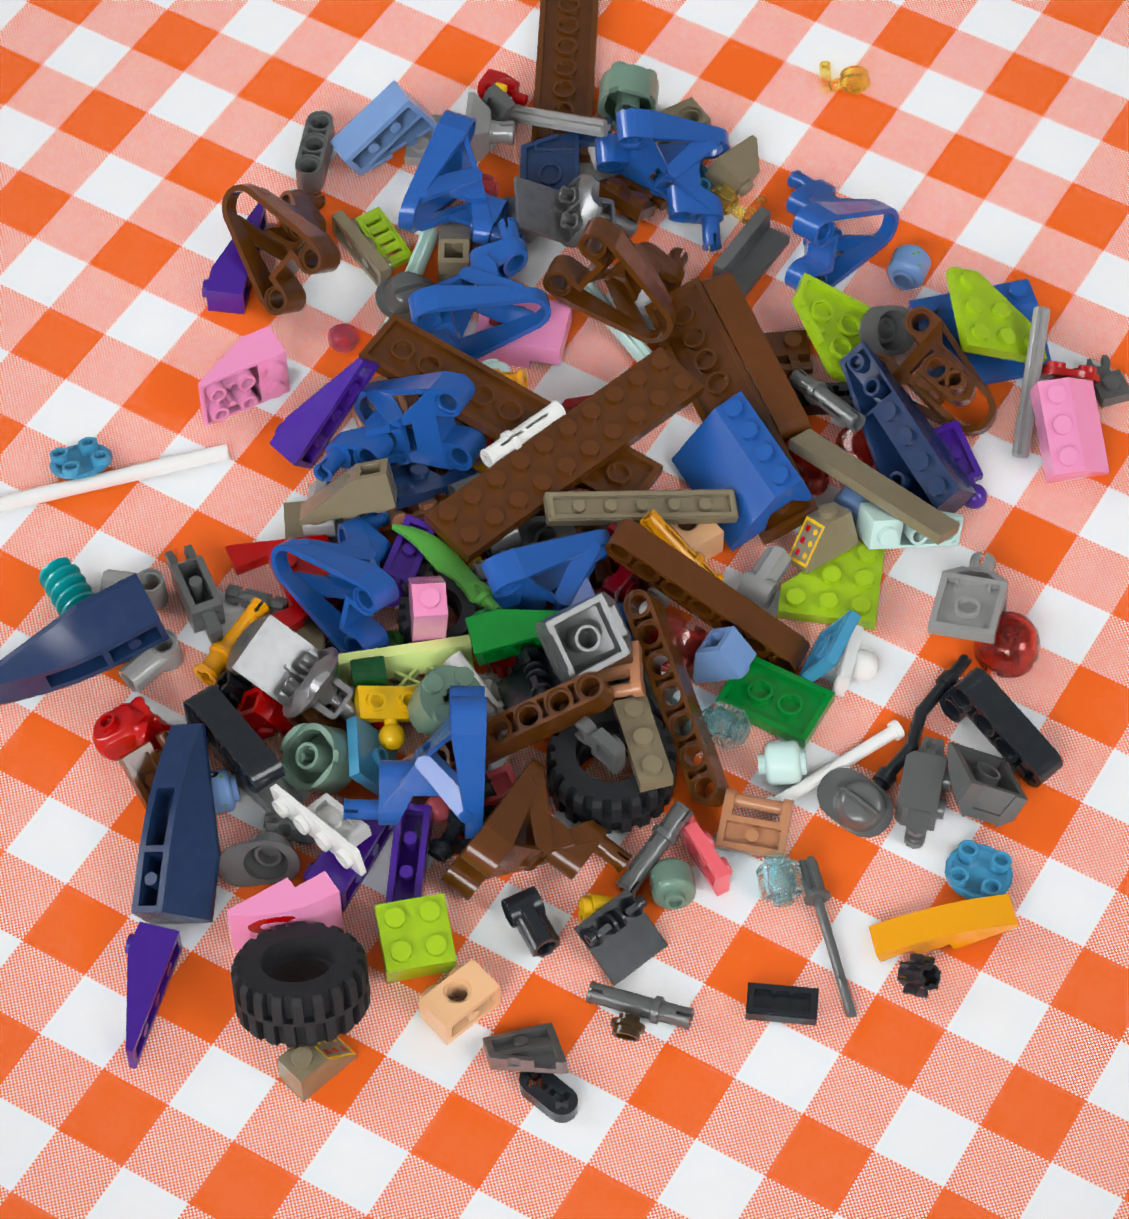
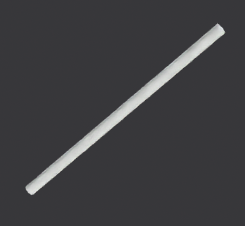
[0,444,229,513]

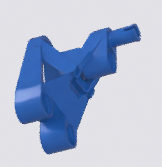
[595,108,730,252]
[398,109,525,245]
[784,169,899,290]
[408,217,551,360]
[313,371,487,482]
[271,511,399,653]
[481,529,635,642]
[343,685,487,839]

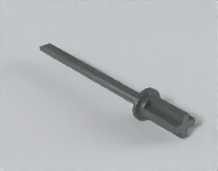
[797,856,857,1017]

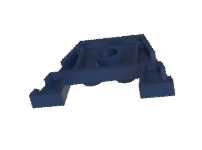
[520,117,612,190]
[390,462,481,509]

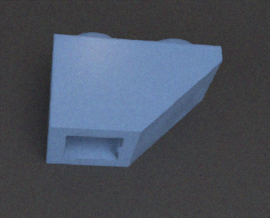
[692,626,757,683]

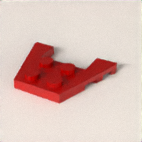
[225,534,339,632]

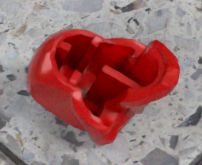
[93,696,172,761]

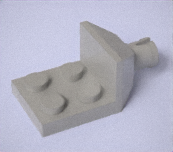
[404,92,515,166]
[928,552,1008,644]

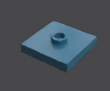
[798,610,861,683]
[346,716,397,797]

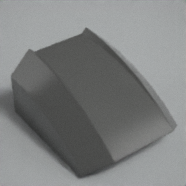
[535,591,632,683]
[947,742,1028,827]

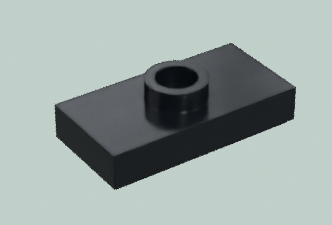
[745,982,819,1026]

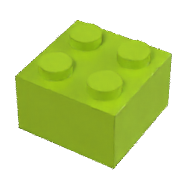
[375,893,457,983]

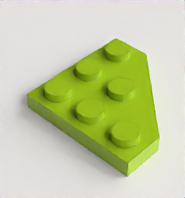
[945,266,1047,363]
[791,272,872,382]
[777,541,885,630]

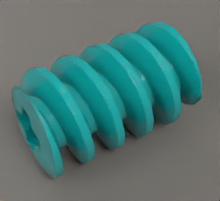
[39,557,95,615]

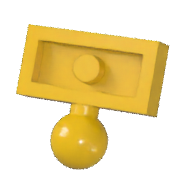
[354,685,417,750]

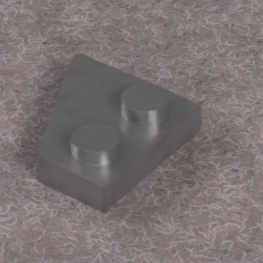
[483,1022,568,1074]

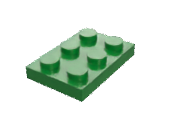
[715,656,835,748]

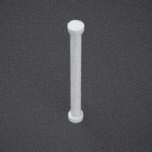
[766,720,905,817]

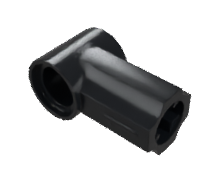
[501,886,560,958]

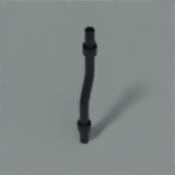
[872,654,972,791]

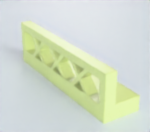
[337,634,474,702]

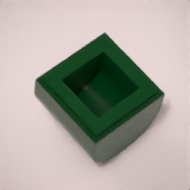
[350,655,388,691]

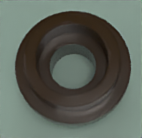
[610,1013,646,1041]

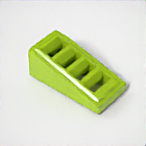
[355,207,412,269]

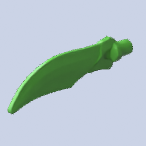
[392,524,502,610]

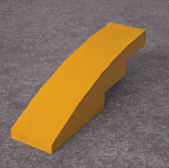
[868,894,1019,962]

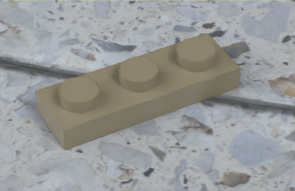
[332,210,393,287]
[613,695,674,793]

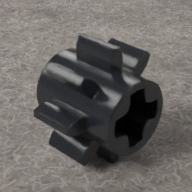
[215,670,256,709]
[897,953,941,998]

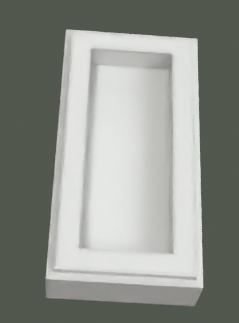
[831,625,879,698]

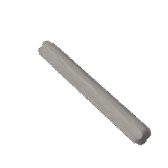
[508,104,611,137]
[1012,306,1050,458]

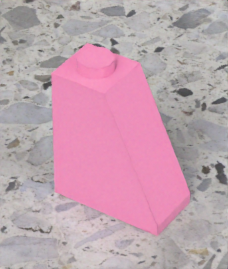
[408,576,448,643]

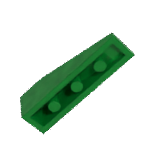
[465,609,559,666]

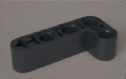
[939,667,1063,788]
[183,684,285,794]

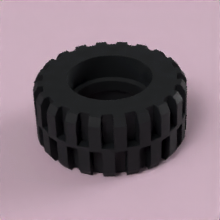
[546,704,677,834]
[231,921,371,1048]

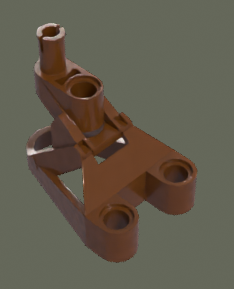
[221,183,341,315]
[543,217,688,344]
[875,306,997,436]
[440,758,633,901]

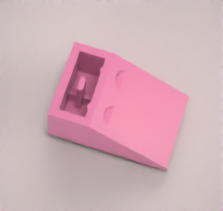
[198,326,290,426]

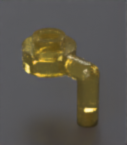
[819,61,870,94]
[710,184,768,224]

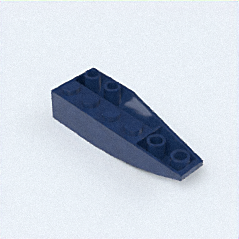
[839,341,977,513]
[0,573,170,705]
[131,723,221,924]

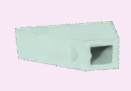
[855,502,964,550]

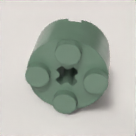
[597,61,659,130]
[408,665,481,737]
[280,723,352,795]

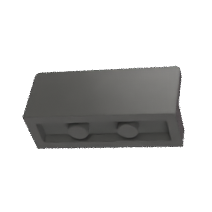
[712,206,790,297]

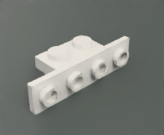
[270,784,372,876]

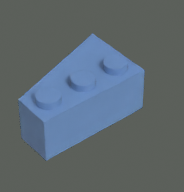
[329,80,438,176]

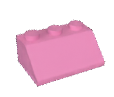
[1030,377,1110,483]

